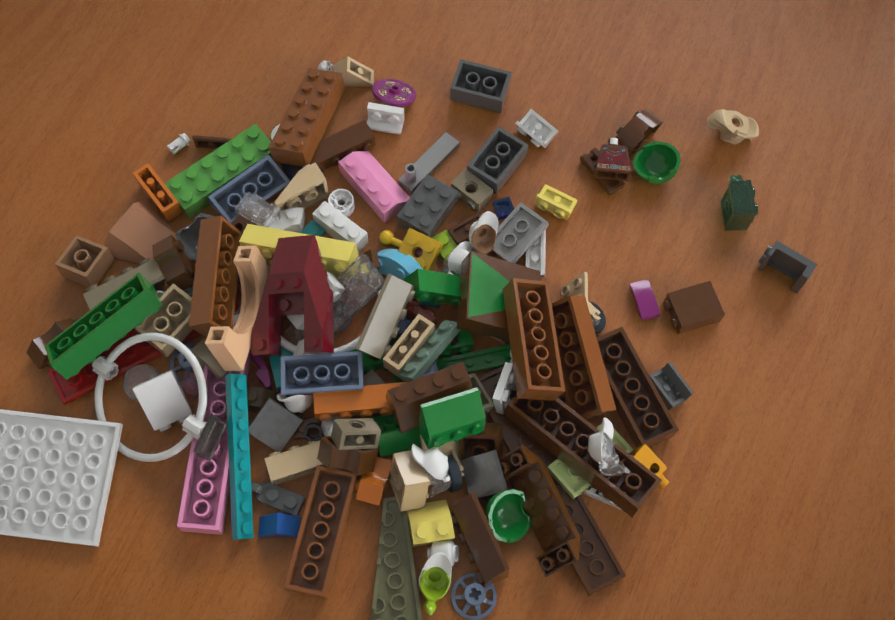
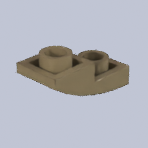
[191,339,228,379]

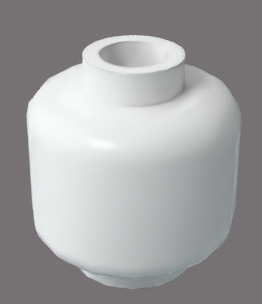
[427,540,459,566]

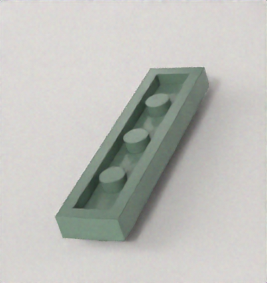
[398,320,460,382]

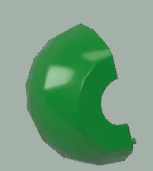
[633,141,681,184]
[484,489,531,543]

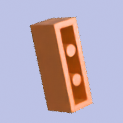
[133,163,183,222]

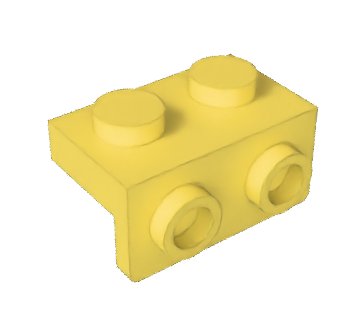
[535,184,578,220]

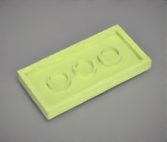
[547,424,633,500]

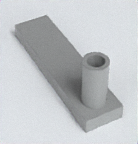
[398,132,460,193]

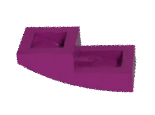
[630,280,660,320]
[250,354,273,391]

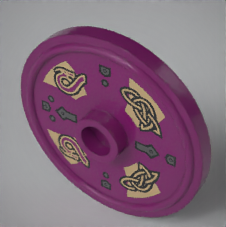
[372,79,416,107]

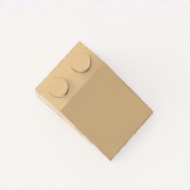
[274,162,329,213]

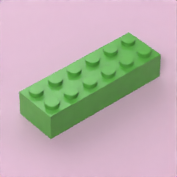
[164,124,274,219]

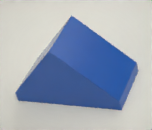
[258,513,301,538]

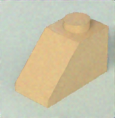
[333,56,374,87]

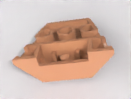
[104,199,176,268]

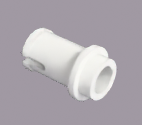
[167,133,191,155]

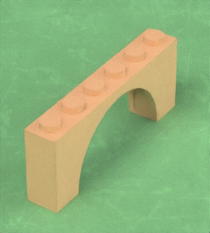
[205,246,270,371]

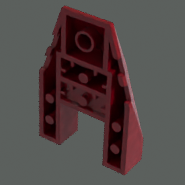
[251,235,334,356]

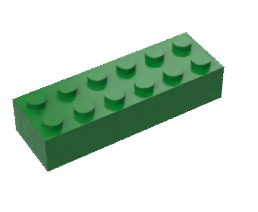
[45,272,163,380]

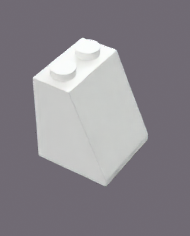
[132,369,193,432]

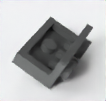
[649,362,693,410]

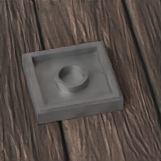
[249,397,303,452]
[460,450,507,498]

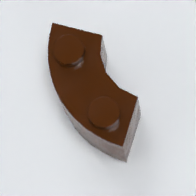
[615,108,664,153]
[152,235,195,290]
[26,318,74,369]
[317,436,378,475]

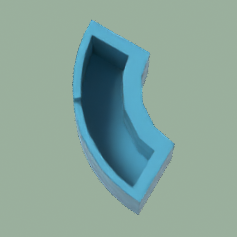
[375,249,422,280]

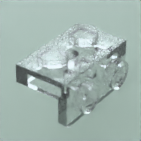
[235,192,281,227]

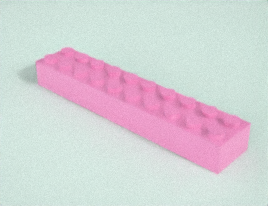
[177,347,251,535]

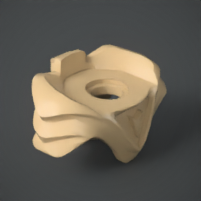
[707,109,759,145]

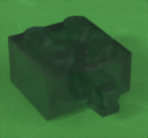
[720,175,758,231]

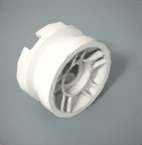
[328,189,355,217]

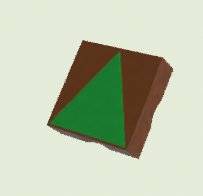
[457,251,541,343]

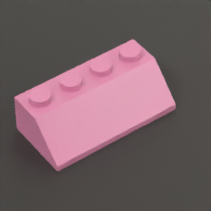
[338,151,410,223]

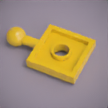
[379,228,443,271]

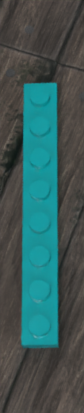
[225,374,254,540]

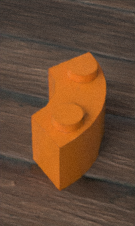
[354,453,393,506]

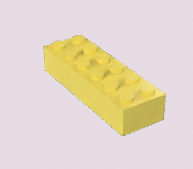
[239,224,361,284]

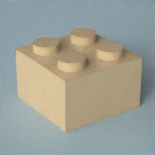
[389,451,431,512]

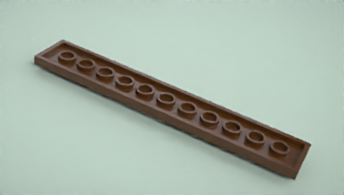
[478,366,626,596]

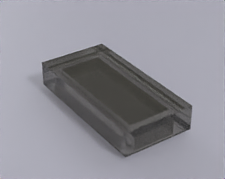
[193,414,227,461]

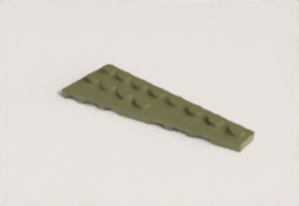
[371,497,422,620]

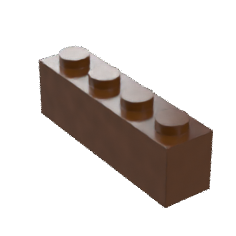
[310,120,376,172]

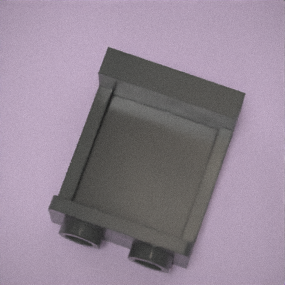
[758,241,817,293]

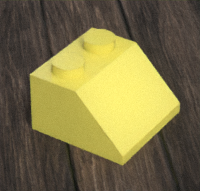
[407,500,455,547]

